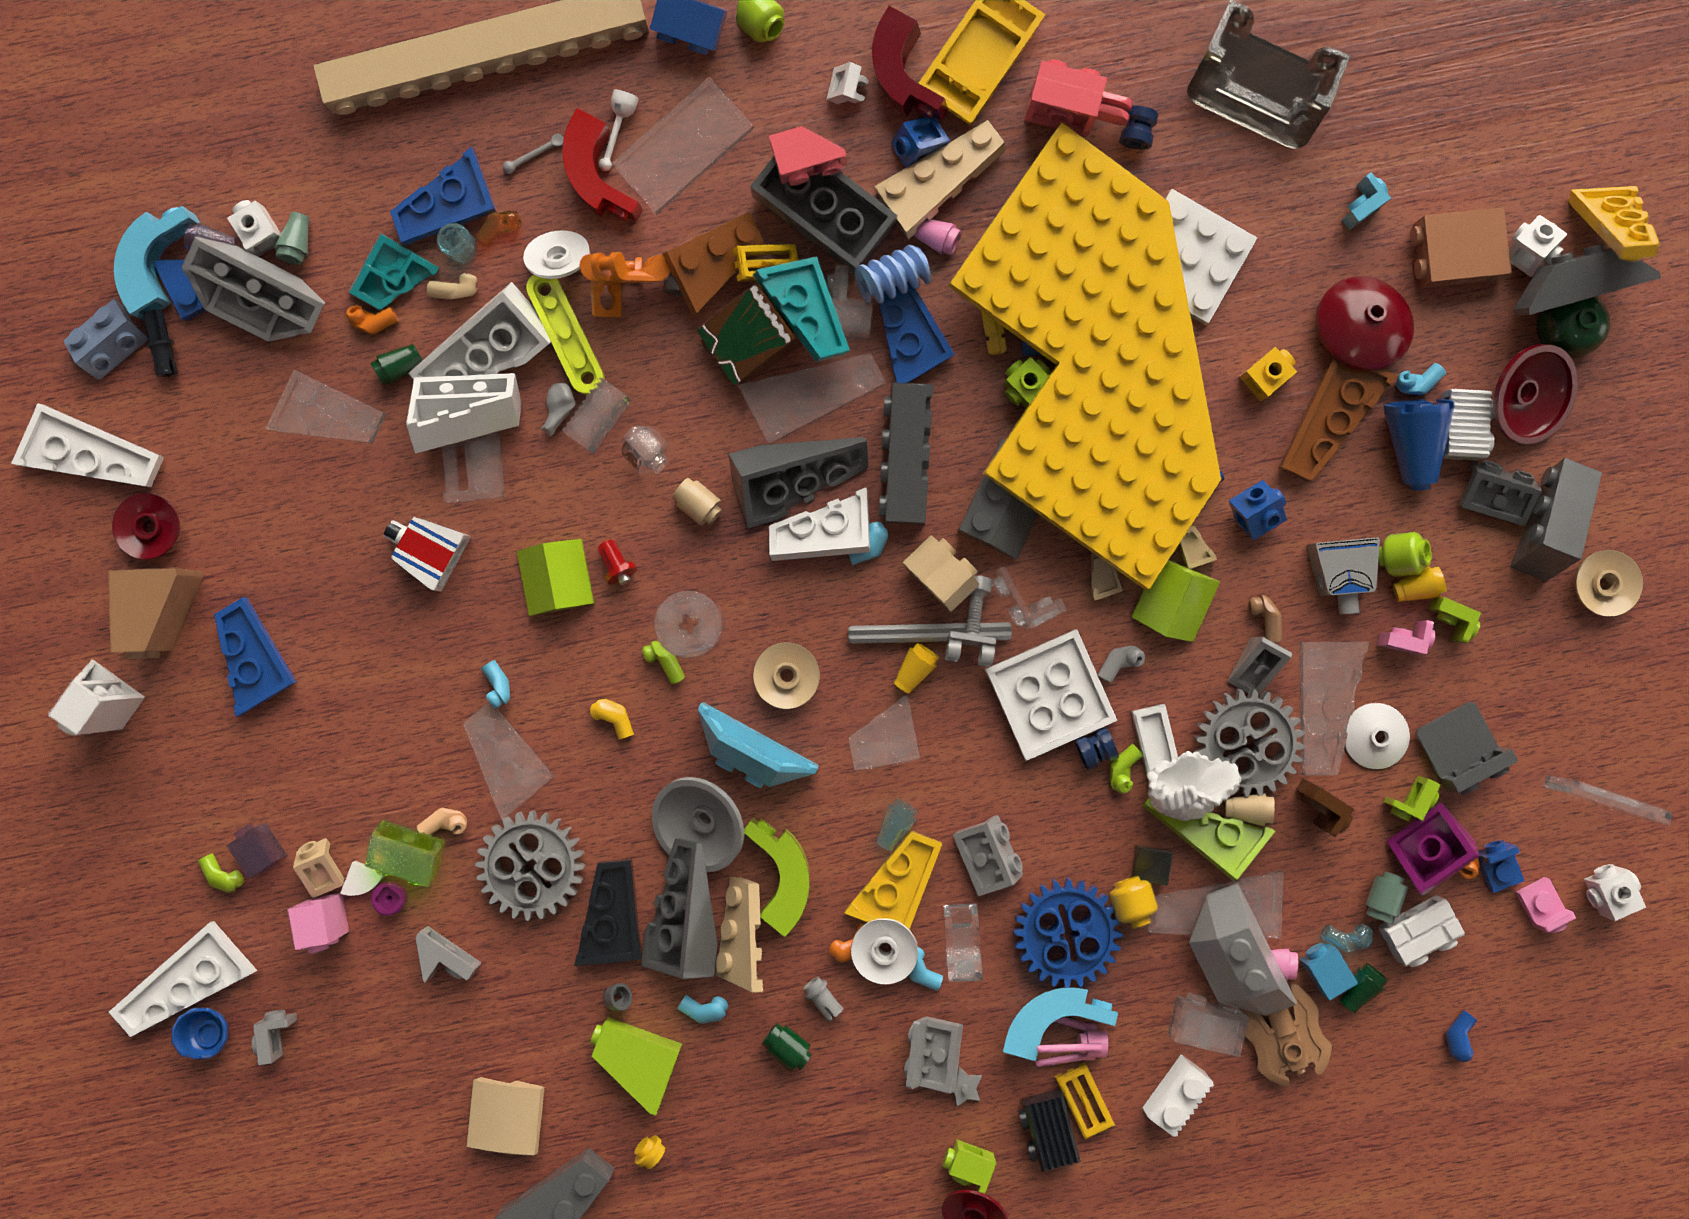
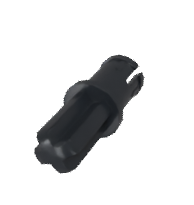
[143,309,178,377]

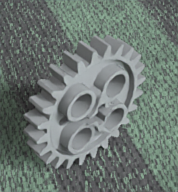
[1194,688,1306,797]
[475,810,586,920]

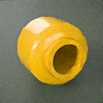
[1109,876,1158,928]

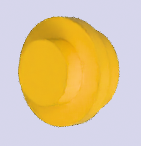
[634,1135,665,1169]

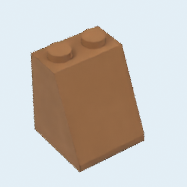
[108,568,203,659]

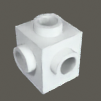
[1509,215,1567,277]
[1584,864,1646,921]

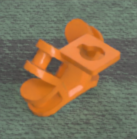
[579,252,670,317]

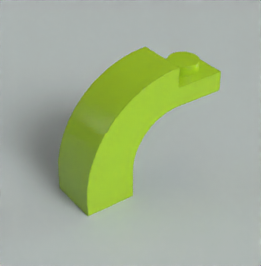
[744,818,810,937]

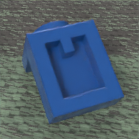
[891,116,950,168]
[1478,840,1525,893]

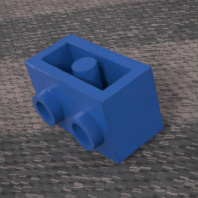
[649,0,728,55]

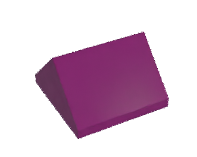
[1386,803,1480,895]

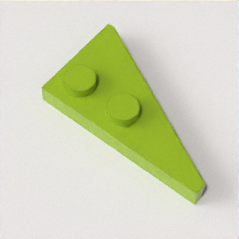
[1142,798,1275,882]

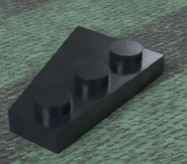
[574,858,642,966]

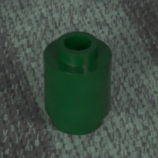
[761,1022,812,1072]

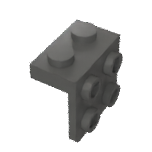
[1415,702,1518,794]

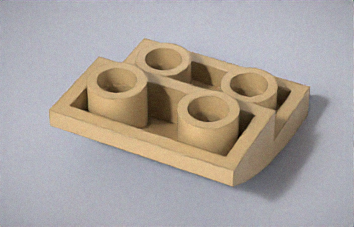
[467,1077,545,1155]

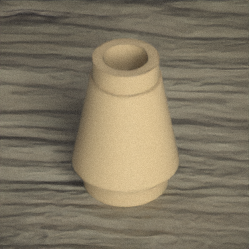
[1225,793,1275,826]

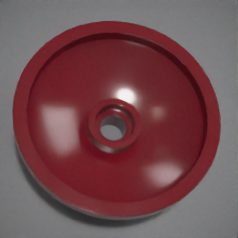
[1316,276,1414,371]
[1493,344,1578,444]

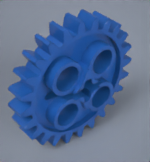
[1013,877,1123,988]

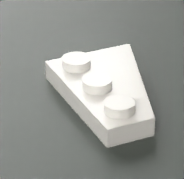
[769,487,870,561]

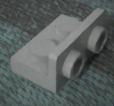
[953,815,1023,896]

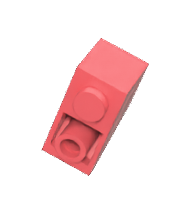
[769,126,846,186]

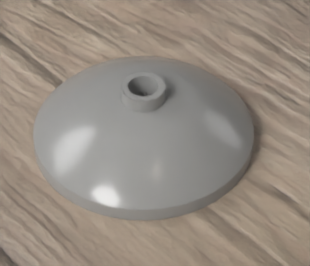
[652,777,744,872]

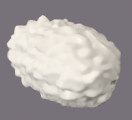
[1147,751,1241,821]

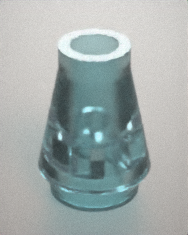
[875,799,918,851]

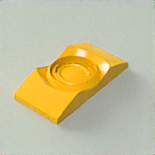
[919,0,1046,126]

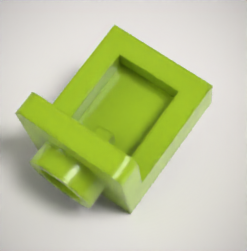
[1383,776,1441,822]

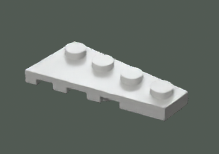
[109,921,257,1037]

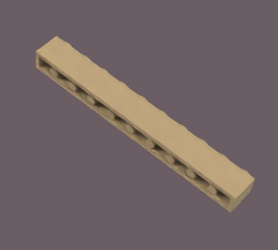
[313,0,649,115]

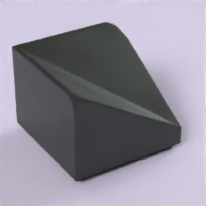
[1131,845,1173,886]

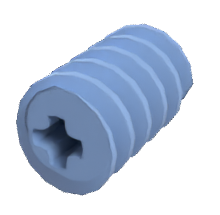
[855,245,931,304]

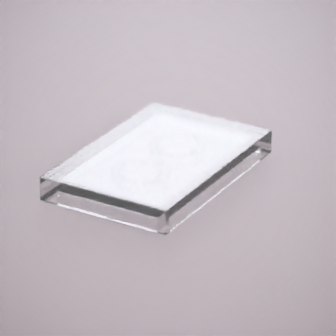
[1543,775,1673,825]

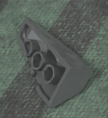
[641,838,717,979]

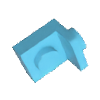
[1342,172,1391,230]

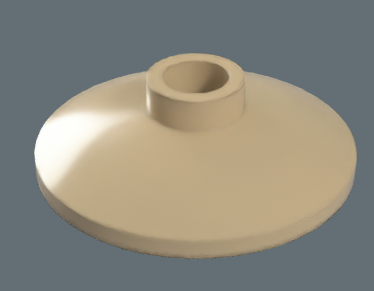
[1575,550,1643,616]
[753,642,820,709]

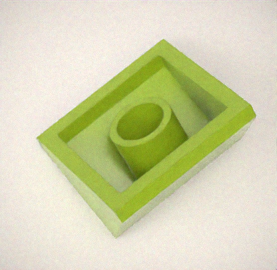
[517,539,595,616]
[1132,560,1220,642]

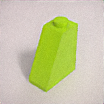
[590,1017,682,1115]

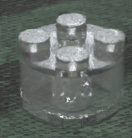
[654,591,725,658]

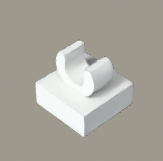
[827,62,869,104]

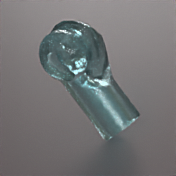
[1320,924,1373,952]

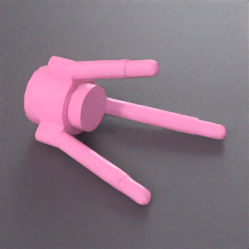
[1035,1017,1108,1067]

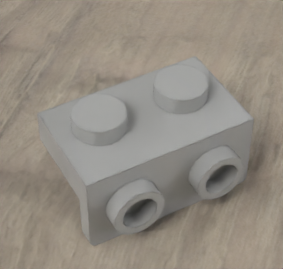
[904,1016,963,1094]

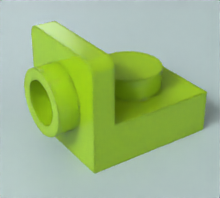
[1428,597,1481,644]

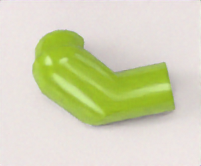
[642,641,685,684]
[1109,743,1143,794]

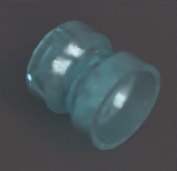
[437,223,477,263]

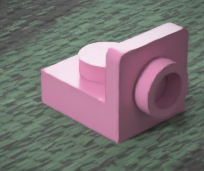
[1377,620,1435,655]
[1515,877,1576,934]

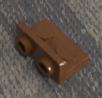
[1296,778,1355,837]

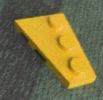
[844,831,942,929]

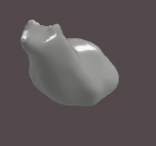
[541,383,575,436]

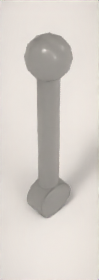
[503,133,564,174]

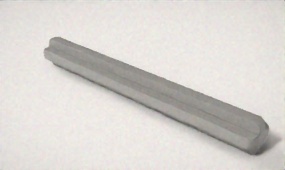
[848,622,1012,644]

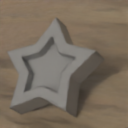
[953,1066,982,1107]

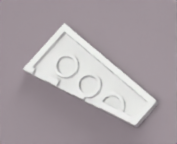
[11,403,164,487]

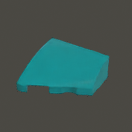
[349,233,439,310]

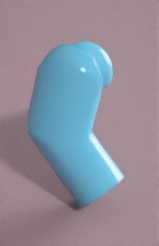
[481,660,510,709]
[908,947,943,991]

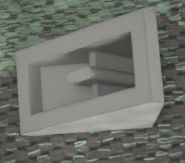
[1228,637,1292,695]

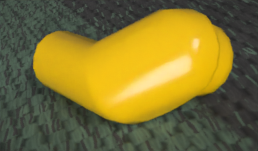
[590,699,634,740]

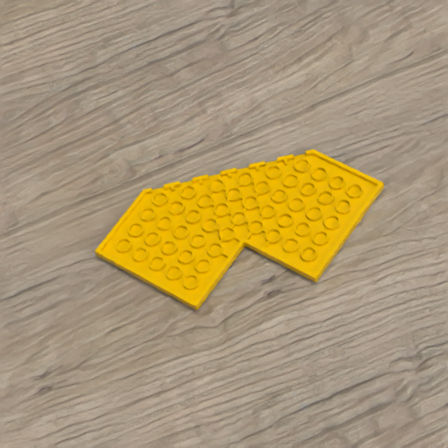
[948,122,1221,590]

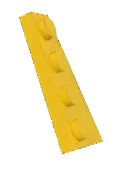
[1568,186,1659,261]

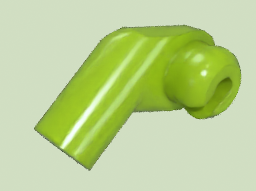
[197,853,244,893]

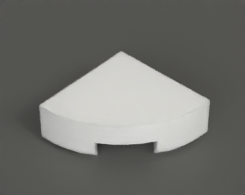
[340,861,386,896]

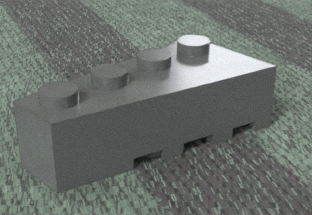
[879,383,934,525]

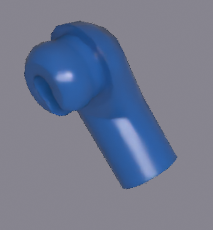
[1445,1010,1478,1062]

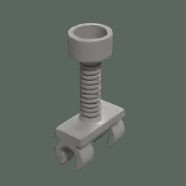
[945,575,996,667]

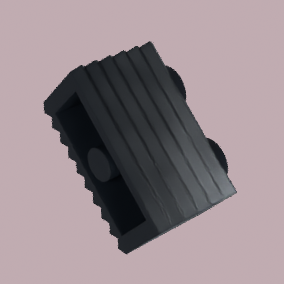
[1018,1088,1080,1172]

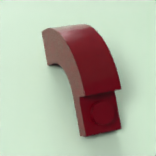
[872,5,948,121]

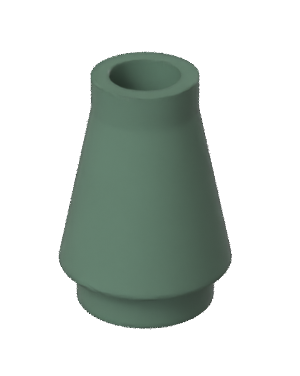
[274,212,310,265]

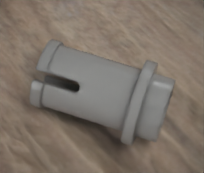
[803,977,843,1021]

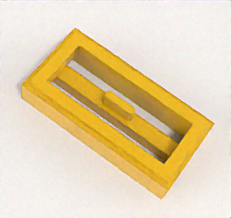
[732,244,798,282]
[1055,1062,1115,1139]

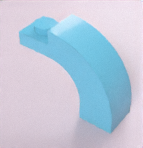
[114,206,202,320]
[1003,987,1118,1061]

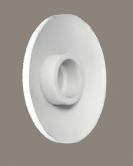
[523,231,590,279]
[1343,703,1410,769]
[851,918,918,984]

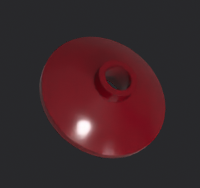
[112,493,180,559]
[942,1190,1008,1219]

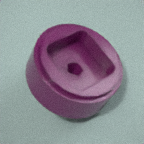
[371,881,407,916]

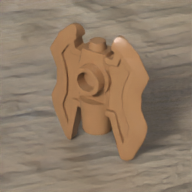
[1242,984,1332,1086]

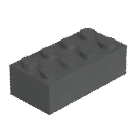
[750,156,898,276]

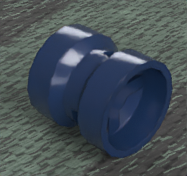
[1119,105,1159,150]
[1075,727,1119,771]

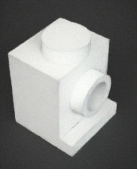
[227,200,281,257]

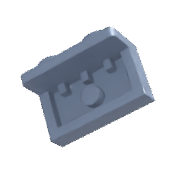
[63,299,148,380]

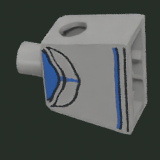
[1307,537,1380,615]

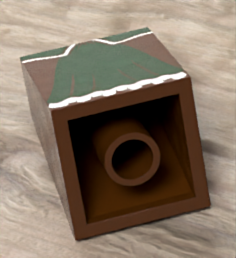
[697,283,803,386]

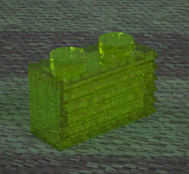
[364,820,445,888]

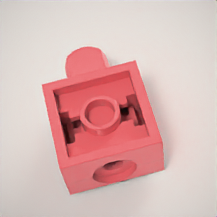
[1024,60,1133,137]

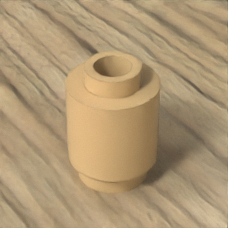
[672,478,722,526]

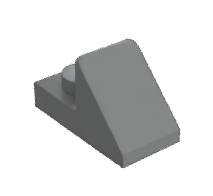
[416,926,482,983]

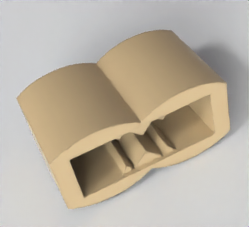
[902,535,980,612]

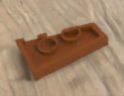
[662,211,764,315]

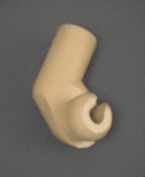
[427,274,478,300]

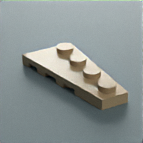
[875,120,1006,240]

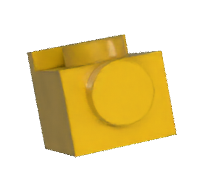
[1239,347,1297,401]

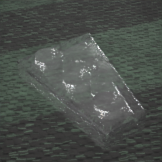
[265,370,387,444]
[463,702,555,821]

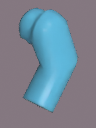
[1396,363,1446,395]
[849,522,888,565]
[677,995,728,1024]

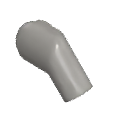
[1097,645,1145,683]

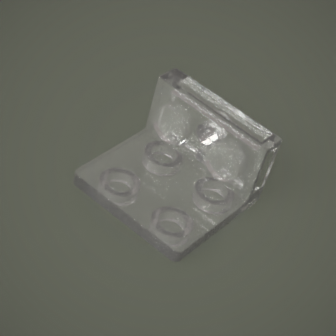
[992,566,1067,630]

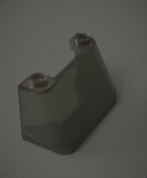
[1187,0,1350,148]

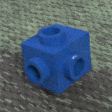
[1229,480,1287,540]

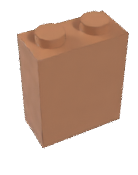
[1410,207,1511,289]

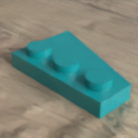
[753,257,850,362]

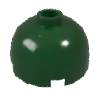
[1537,296,1610,359]

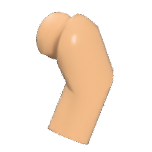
[417,808,467,839]

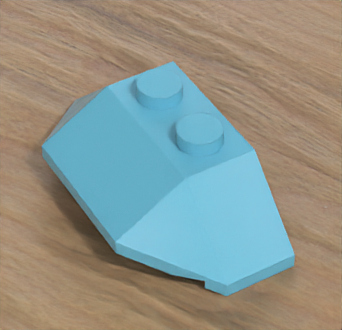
[698,702,819,788]

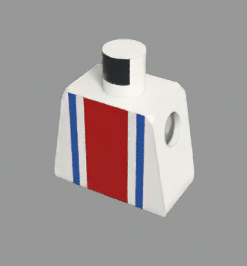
[383,517,471,592]

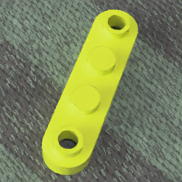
[527,274,605,395]

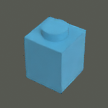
[1299,943,1358,1001]

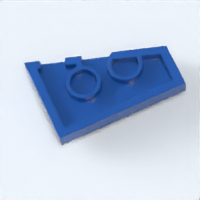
[879,282,955,383]
[214,597,297,717]

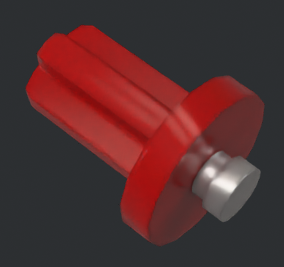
[597,539,637,585]

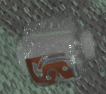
[621,425,671,474]

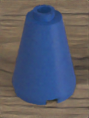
[1384,399,1455,491]

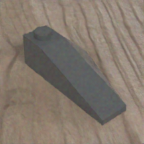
[728,437,869,528]

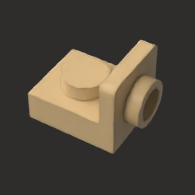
[293,838,344,898]

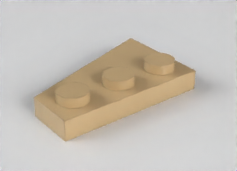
[716,877,763,992]

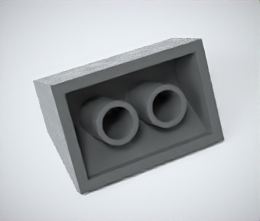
[957,438,1038,560]

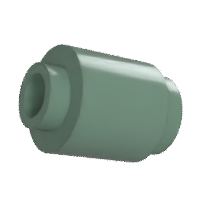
[1365,871,1409,924]

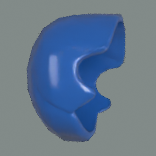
[171,1008,229,1060]

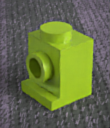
[942,1139,996,1194]

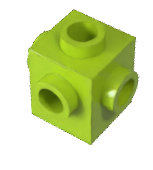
[1003,357,1051,409]

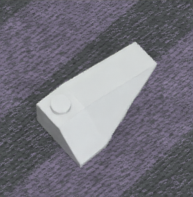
[408,282,551,379]

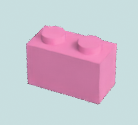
[288,893,349,953]

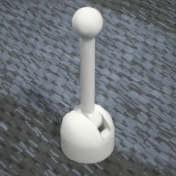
[599,89,639,171]

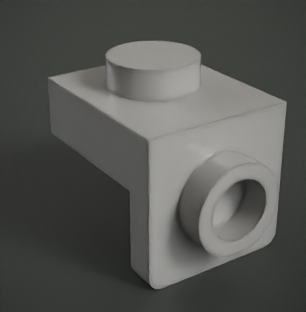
[252,1010,297,1065]

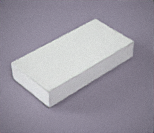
[1131,704,1178,775]

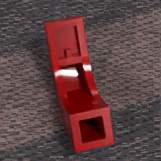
[562,108,643,222]

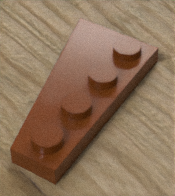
[1279,356,1398,482]

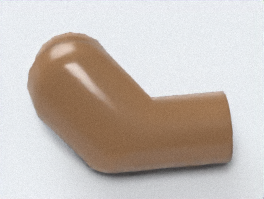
[1248,595,1282,642]

